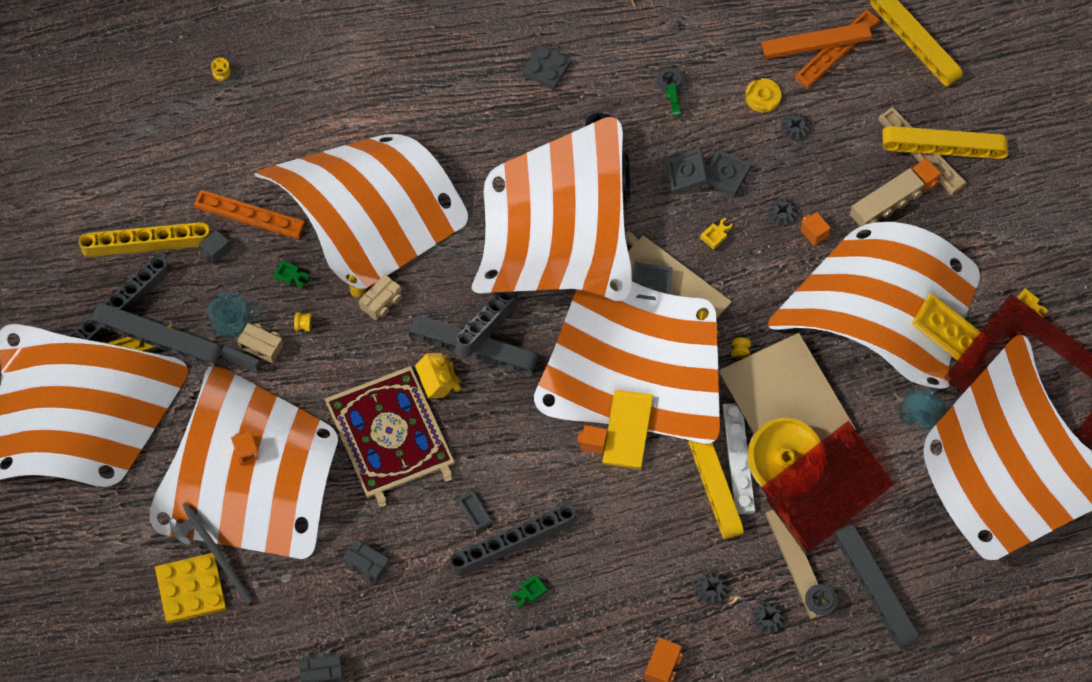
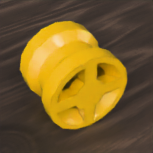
[211,58,231,81]
[294,312,312,332]
[731,337,751,359]

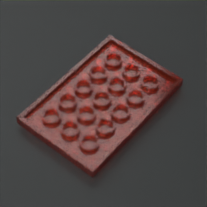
[759,421,894,554]

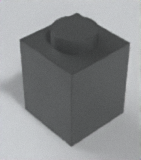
[199,230,231,264]

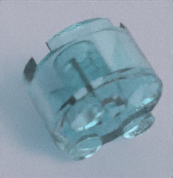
[208,292,249,337]
[900,389,944,430]

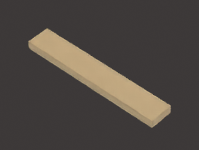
[878,107,967,195]
[765,506,829,620]

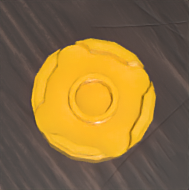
[745,78,782,113]

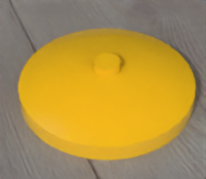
[748,418,825,497]

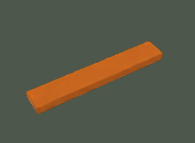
[795,9,880,89]
[761,22,872,59]
[194,190,306,240]

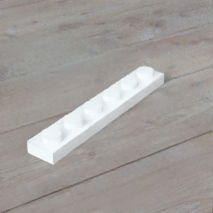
[722,403,755,514]

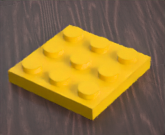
[155,553,226,624]

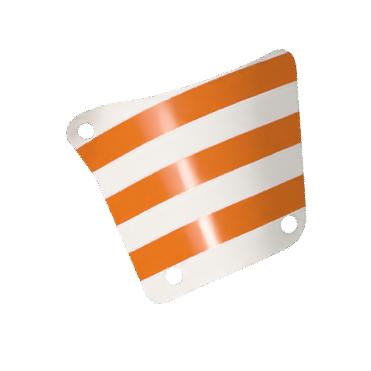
[471,117,632,301]
[255,134,468,289]
[768,222,980,389]
[534,263,720,444]
[0,324,188,487]
[923,335,1092,560]
[149,366,338,559]

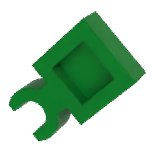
[665,83,680,117]
[273,260,309,289]
[510,574,547,609]

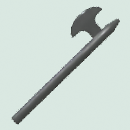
[170,503,254,605]

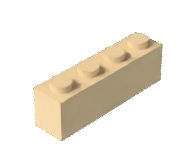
[850,168,924,231]

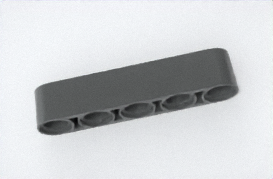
[455,292,515,358]

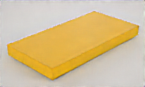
[911,293,989,370]
[602,390,653,470]

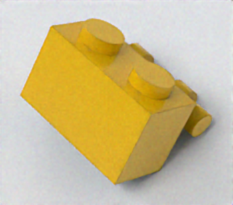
[415,353,462,399]

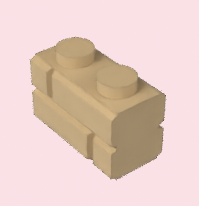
[359,275,402,320]
[237,323,284,363]

